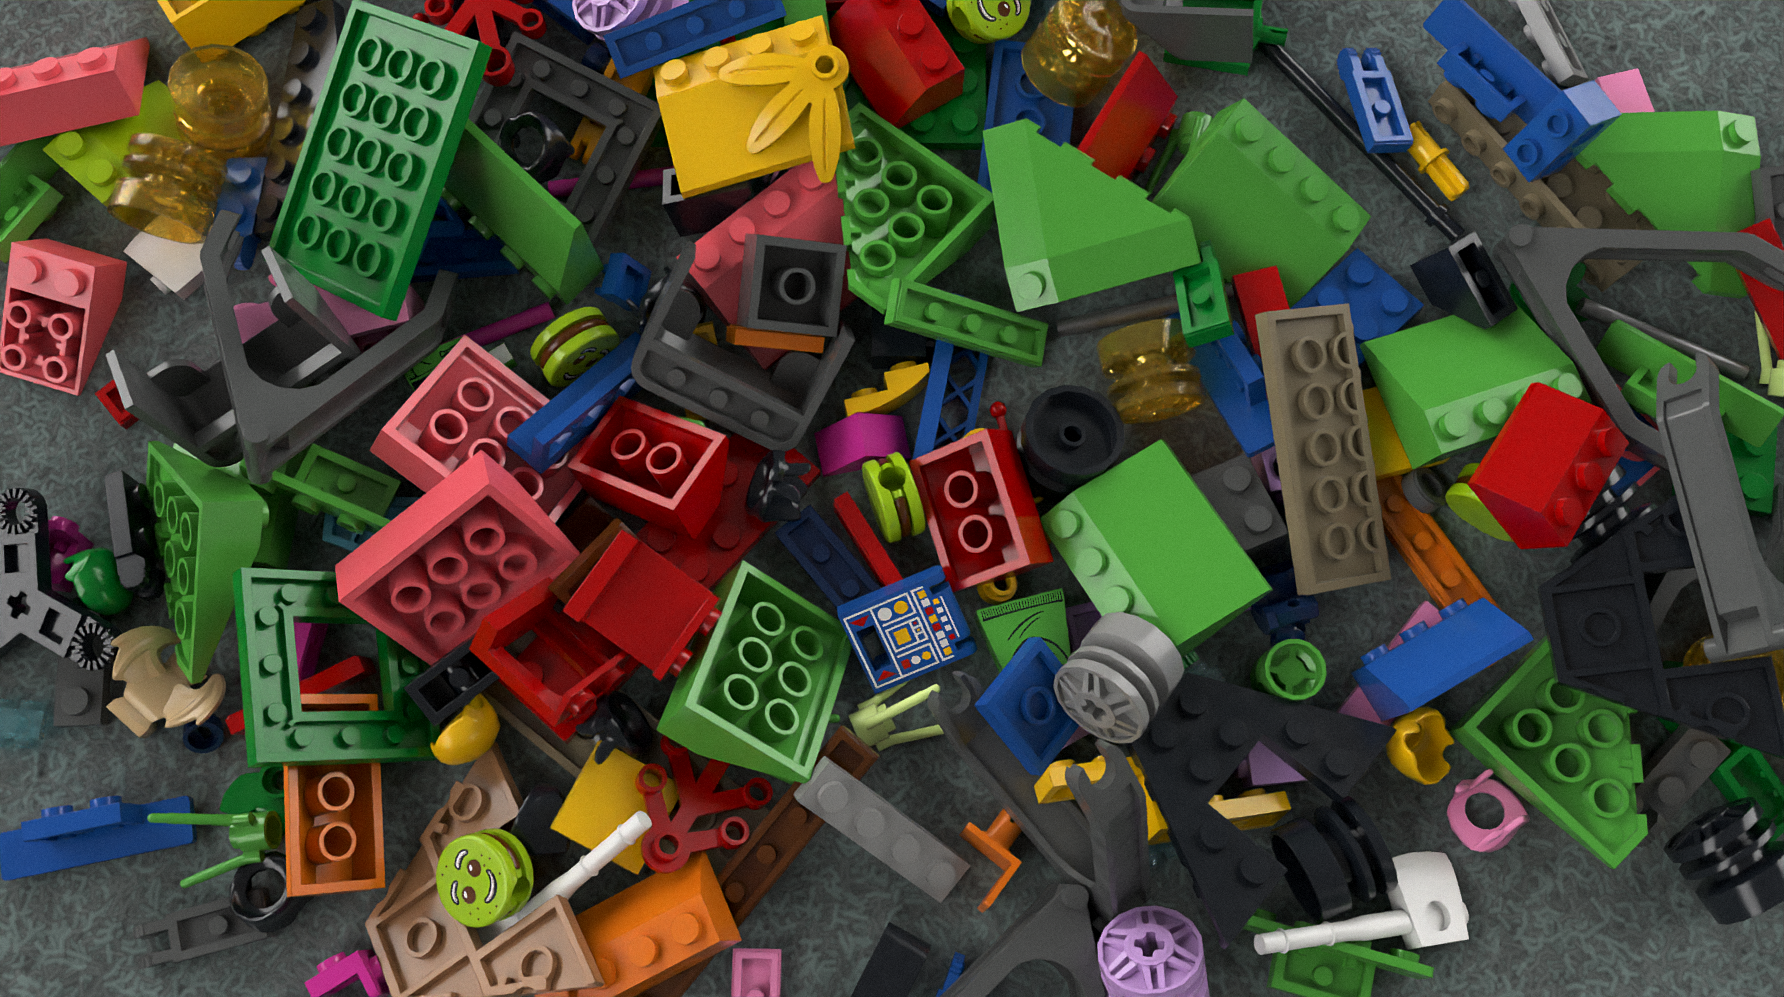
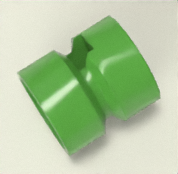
[1250,639,1327,702]

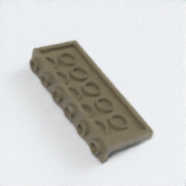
[1428,80,1656,292]
[1255,303,1391,595]

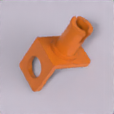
[959,808,1022,913]

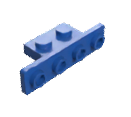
[1423,0,1561,124]
[1164,312,1275,458]
[0,796,197,881]

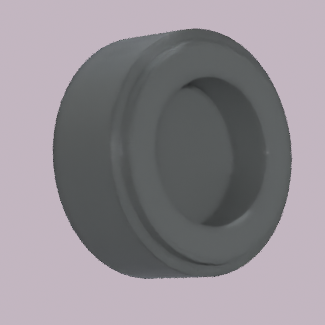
[1401,467,1447,514]

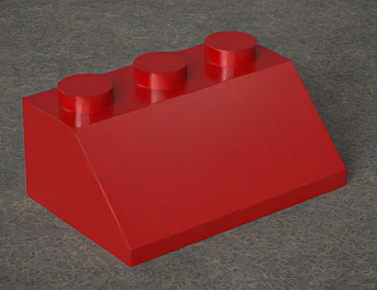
[828,0,965,129]
[1077,51,1178,181]
[1467,382,1629,549]
[567,395,729,540]
[908,428,1054,593]

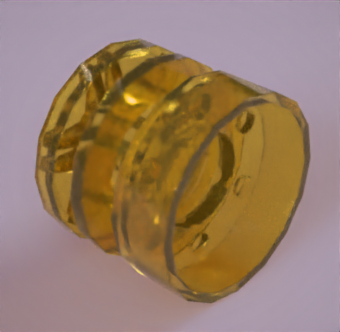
[1021,0,1138,108]
[168,44,273,164]
[107,133,228,244]
[1096,318,1207,425]

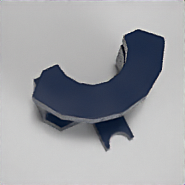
[1250,560,1319,635]

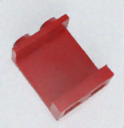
[562,529,723,681]

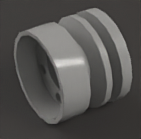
[1053,612,1184,743]

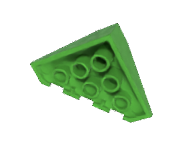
[835,102,995,315]
[1575,111,1761,299]
[982,118,1201,312]
[146,441,269,684]
[1449,636,1648,869]

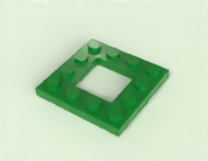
[232,567,440,768]

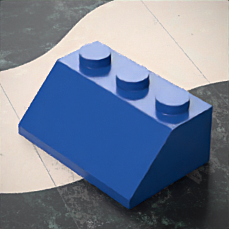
[1351,597,1534,722]

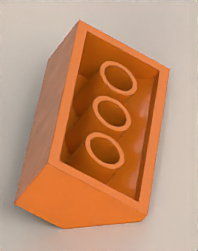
[283,694,385,897]
[535,851,742,997]

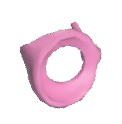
[1447,769,1530,852]

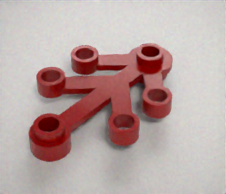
[424,0,547,87]
[635,735,773,874]

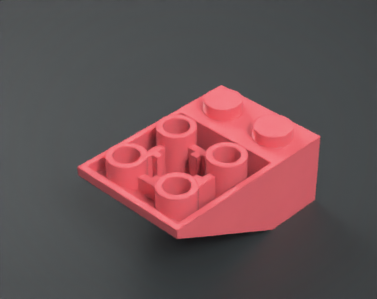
[0,238,127,396]

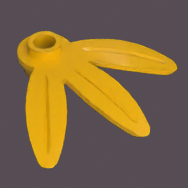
[719,45,849,183]

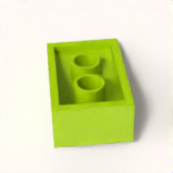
[42,80,220,224]

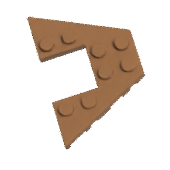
[365,742,605,997]

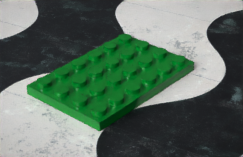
[264,0,493,321]

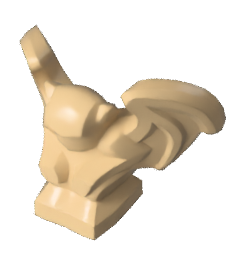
[106,626,226,738]

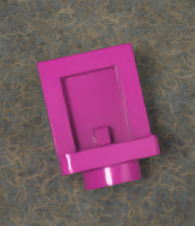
[48,516,94,592]
[304,949,390,997]

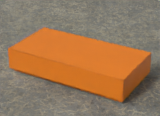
[726,324,825,353]

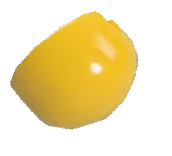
[430,693,500,765]
[1386,706,1454,785]

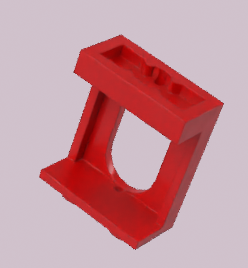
[469,576,631,727]

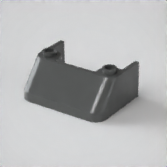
[1120,0,1254,63]
[631,240,855,451]
[106,246,362,467]

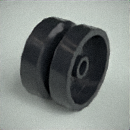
[1015,385,1124,502]

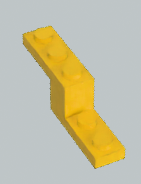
[1034,755,1291,845]

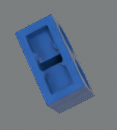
[1503,80,1622,183]

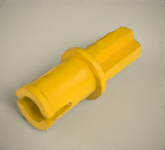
[1407,121,1469,201]

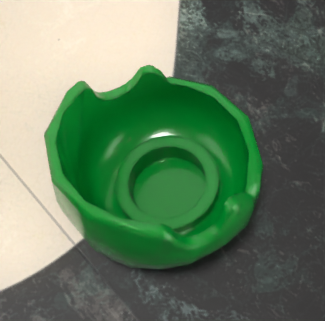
[63,547,134,616]

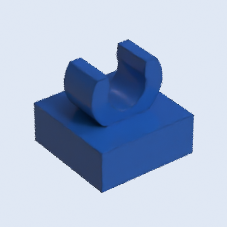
[594,253,652,312]

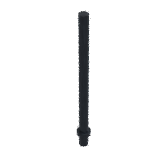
[1257,42,1466,242]

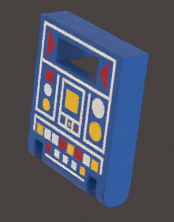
[837,565,978,694]

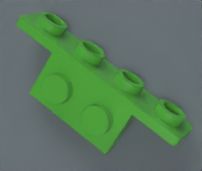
[0,135,64,264]
[1595,319,1784,447]
[239,443,401,535]
[1242,908,1434,997]

